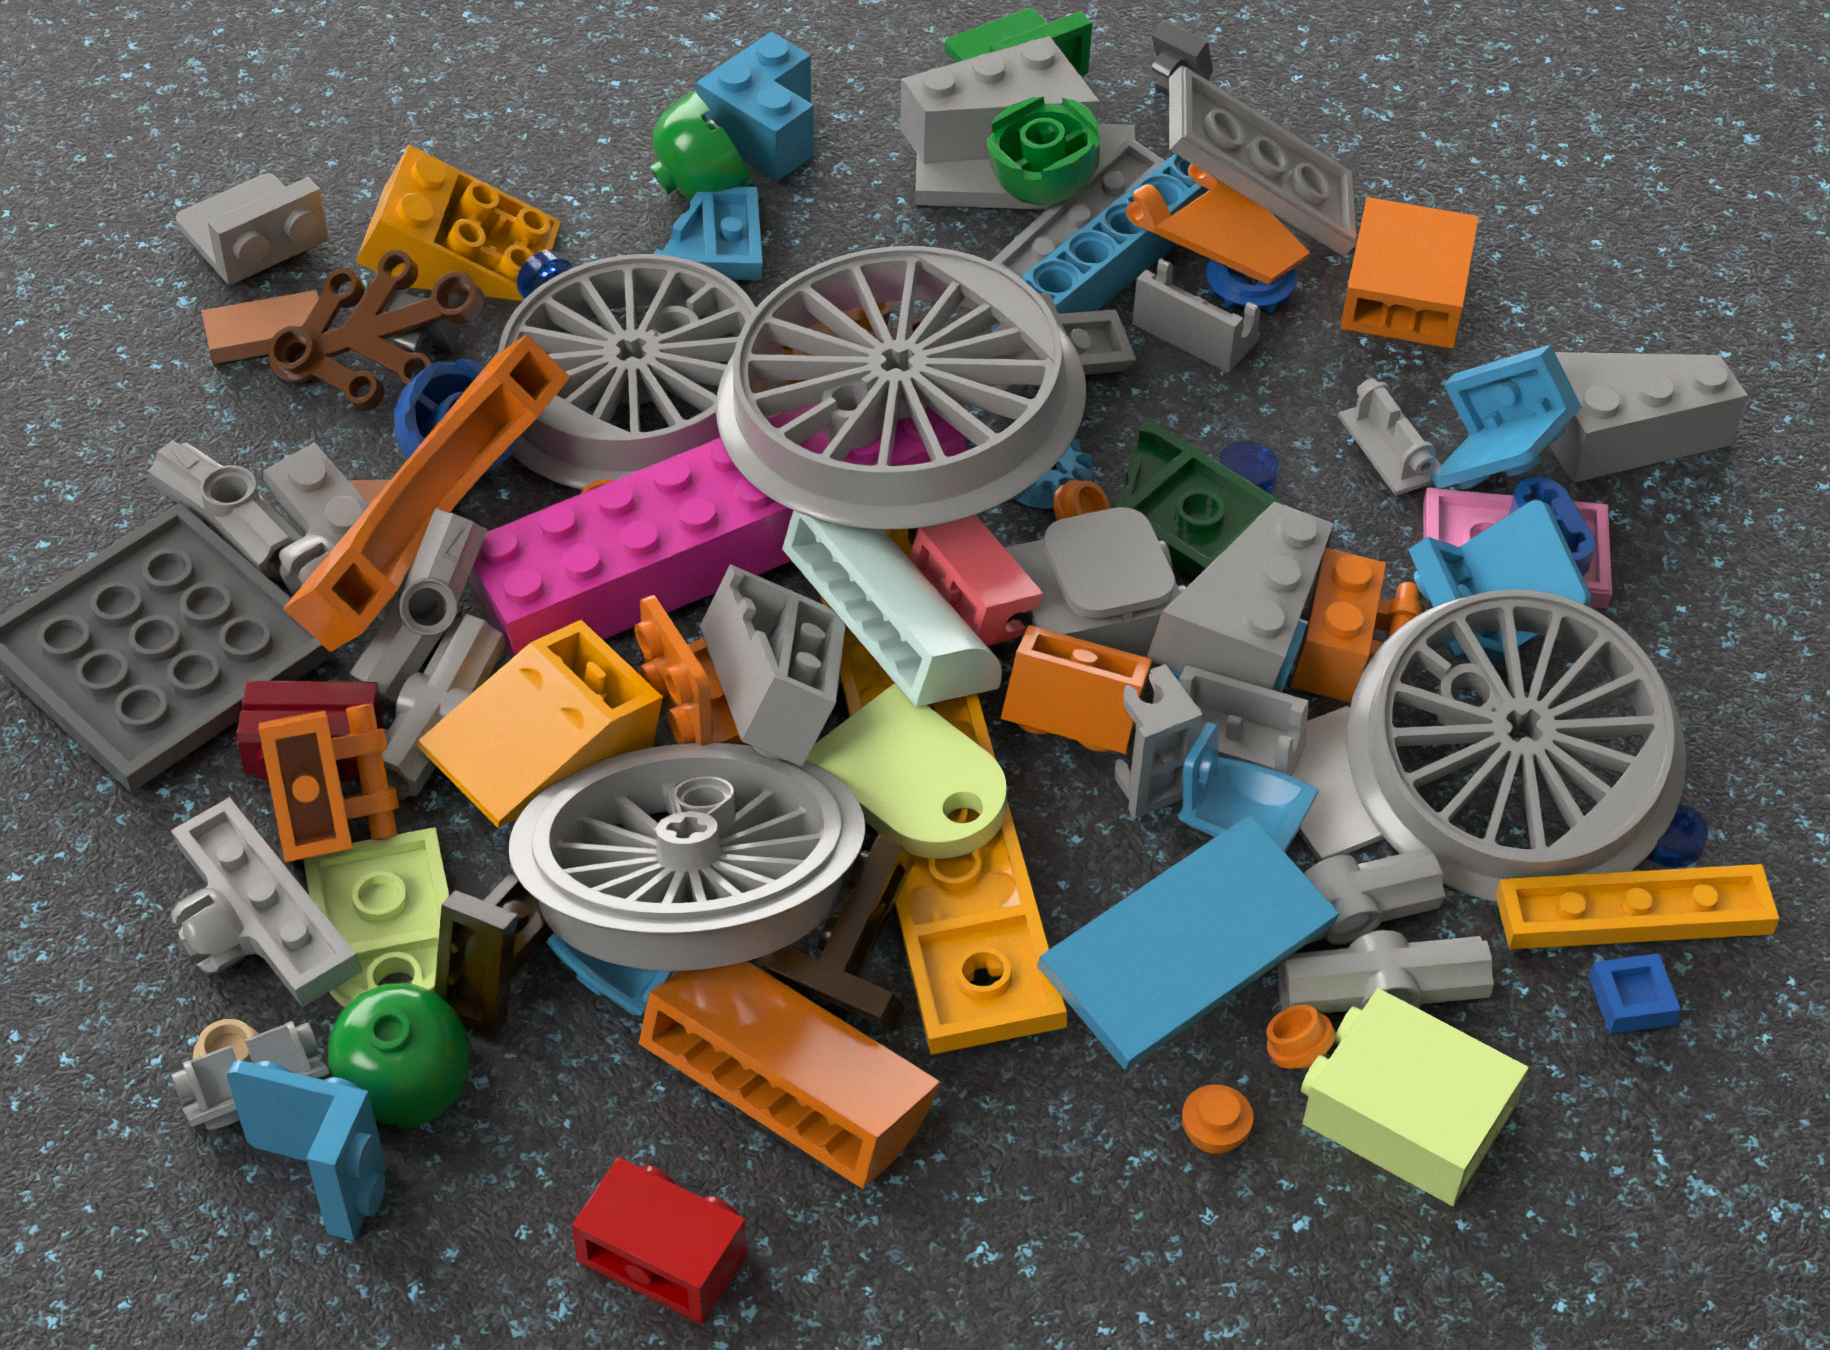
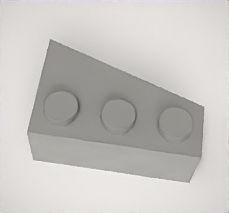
[900,36,1100,163]
[1549,352,1748,483]
[1147,502,1334,690]
[700,564,845,767]

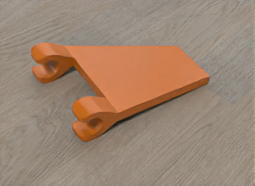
[1126,163,1310,285]

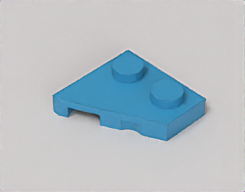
[654,186,763,280]

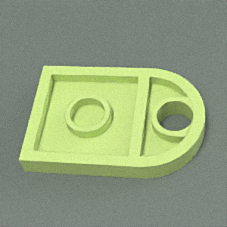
[806,683,1007,859]
[303,827,449,1007]

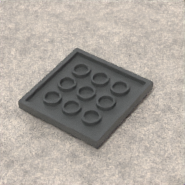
[0,502,338,793]

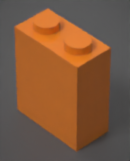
[1340,197,1479,349]

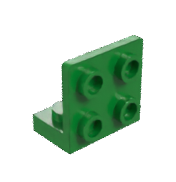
[944,8,1092,76]

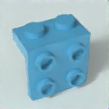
[1431,344,1582,489]
[1408,500,1592,666]
[227,1060,387,1241]

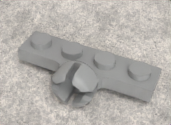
[263,442,462,635]
[171,797,362,1007]

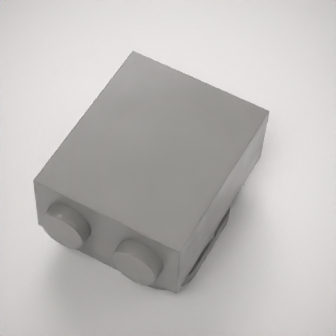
[1005,507,1186,657]

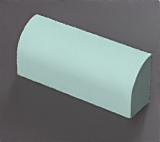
[782,510,1002,707]

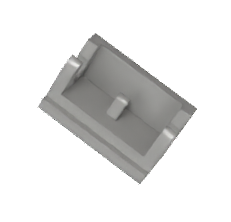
[1132,259,1260,373]
[1114,664,1203,819]
[1179,665,1308,776]

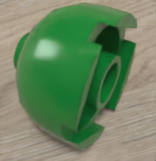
[649,91,754,201]
[987,96,1100,206]
[328,983,472,1129]

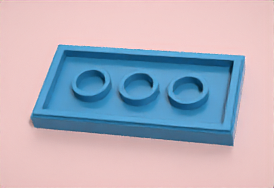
[1037,814,1340,1071]

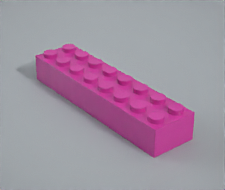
[469,402,966,659]

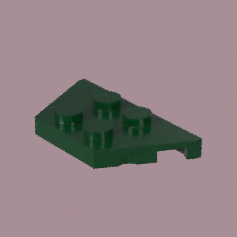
[1116,418,1331,579]

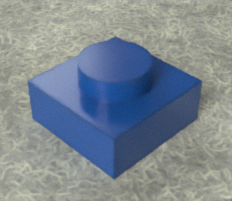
[1589,953,1681,1034]

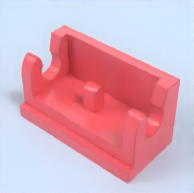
[909,514,1044,646]

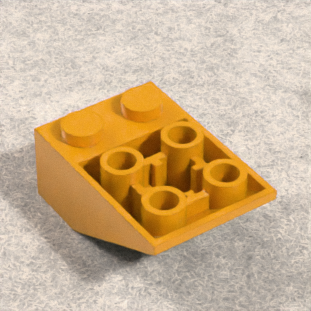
[355,145,561,301]
[418,620,663,828]

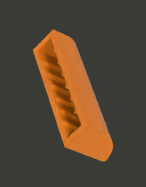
[638,961,940,1189]

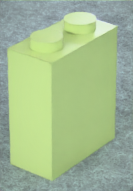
[1301,988,1529,1206]

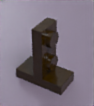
[758,836,914,1031]
[434,870,553,1037]

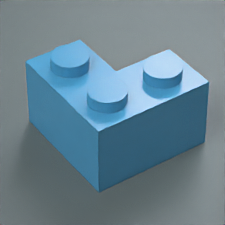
[696,31,814,182]

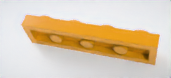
[1495,864,1779,950]

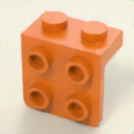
[635,595,752,746]

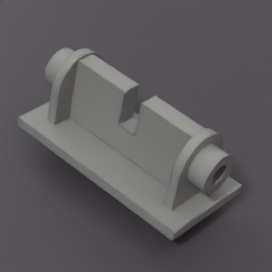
[1338,379,1441,496]
[171,1021,329,1130]

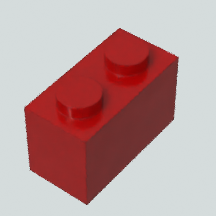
[572,1157,747,1324]

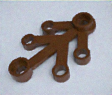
[268,250,484,411]

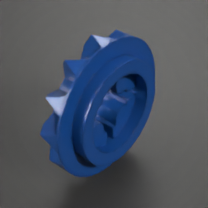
[1205,259,1297,313]

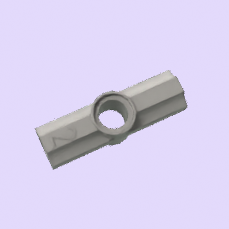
[1277,930,1494,1013]

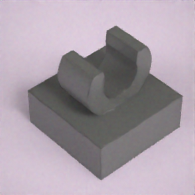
[1151,20,1213,93]
[386,291,461,368]

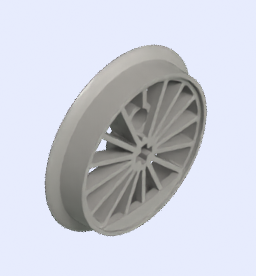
[495,254,788,490]
[1347,590,1686,902]
[509,743,865,971]

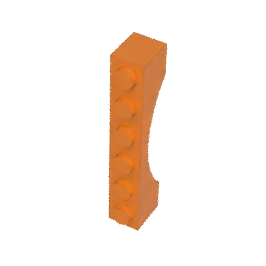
[283,334,570,652]

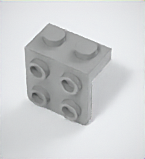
[176,174,328,286]

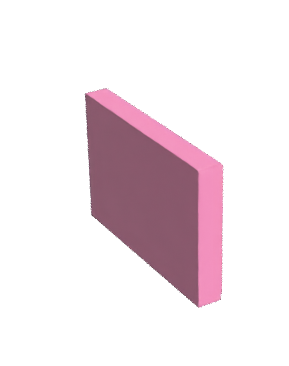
[1423,488,1612,609]

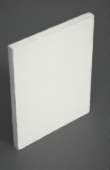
[1292,706,1385,862]

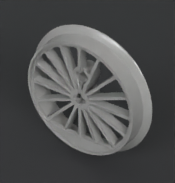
[716,246,1086,529]

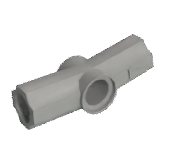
[148,440,302,582]
[349,509,487,704]
[382,614,506,800]
[1304,849,1445,945]

